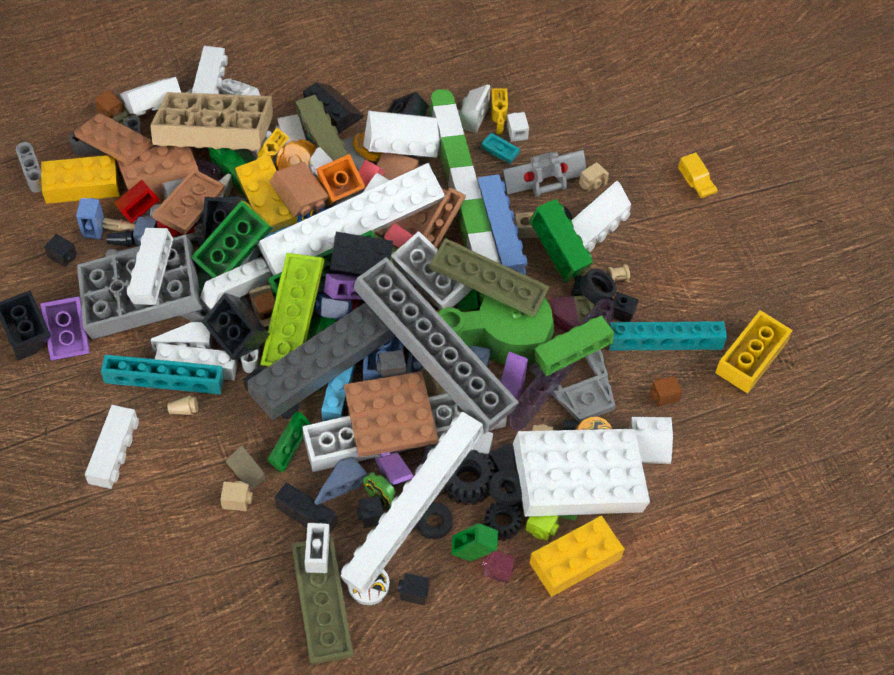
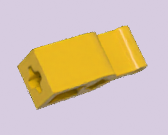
[491,88,508,135]
[257,127,290,160]
[678,153,717,198]

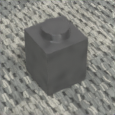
[376,350,406,378]

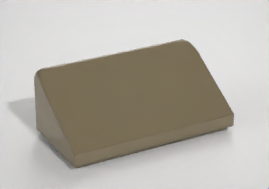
[226,446,266,491]

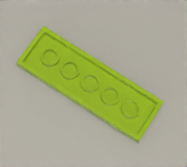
[260,253,325,367]

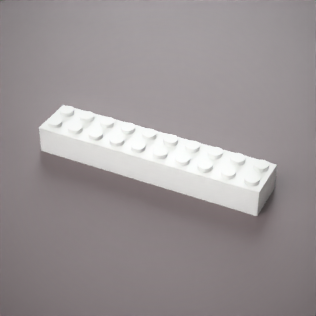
[258,163,445,276]
[302,393,507,472]

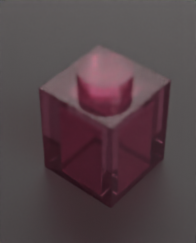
[482,551,516,584]

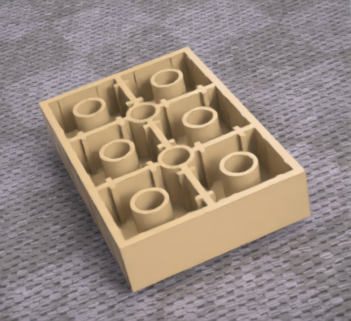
[150,92,273,151]

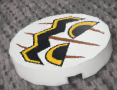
[348,569,390,605]

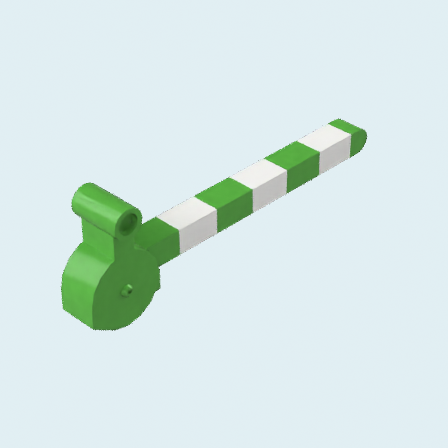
[430,89,554,365]

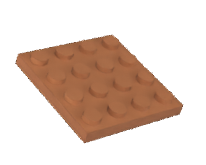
[344,371,438,457]

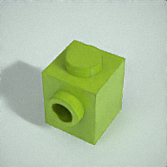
[526,515,559,541]

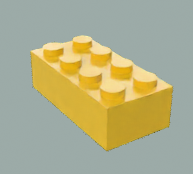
[41,155,119,204]
[235,155,297,233]
[715,310,793,394]
[530,516,624,597]

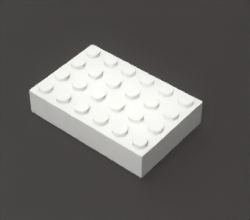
[513,429,650,516]

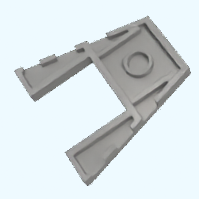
[529,349,615,422]

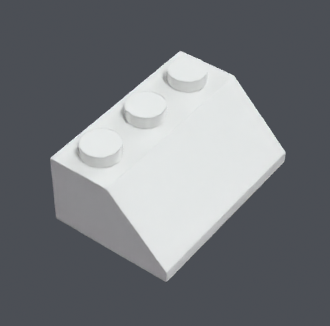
[118,77,181,116]

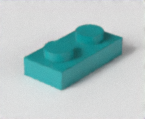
[481,133,520,164]

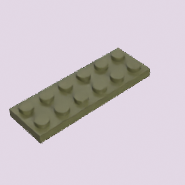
[429,238,549,317]
[291,537,353,665]

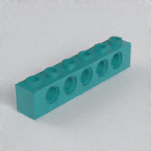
[609,321,727,351]
[101,355,224,395]

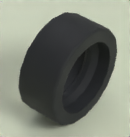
[579,268,617,305]

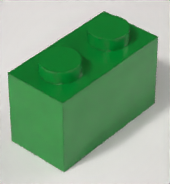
[451,523,498,562]

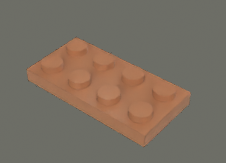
[74,113,153,165]
[153,169,225,235]

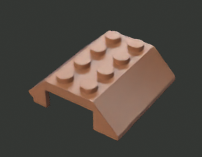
[116,145,199,204]
[375,169,466,248]

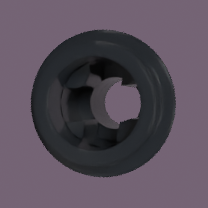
[106,229,135,247]

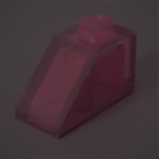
[550,296,579,333]

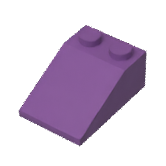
[40,296,90,361]

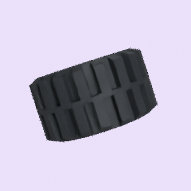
[444,450,494,505]

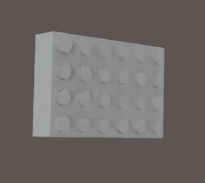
[77,235,202,339]

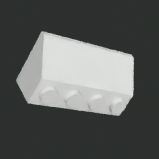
[363,111,440,157]
[571,181,631,252]

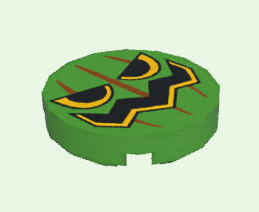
[363,472,395,510]

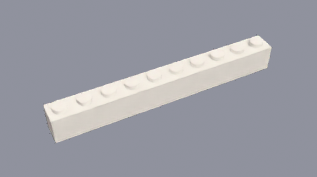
[340,412,484,595]

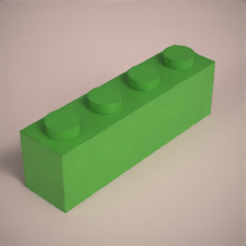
[534,315,614,376]

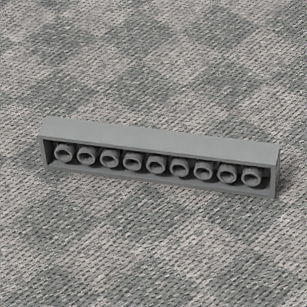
[353,257,519,434]

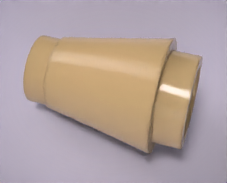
[167,396,198,415]

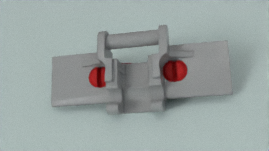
[503,150,586,197]

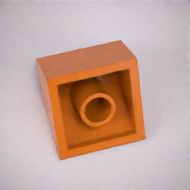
[316,154,366,206]

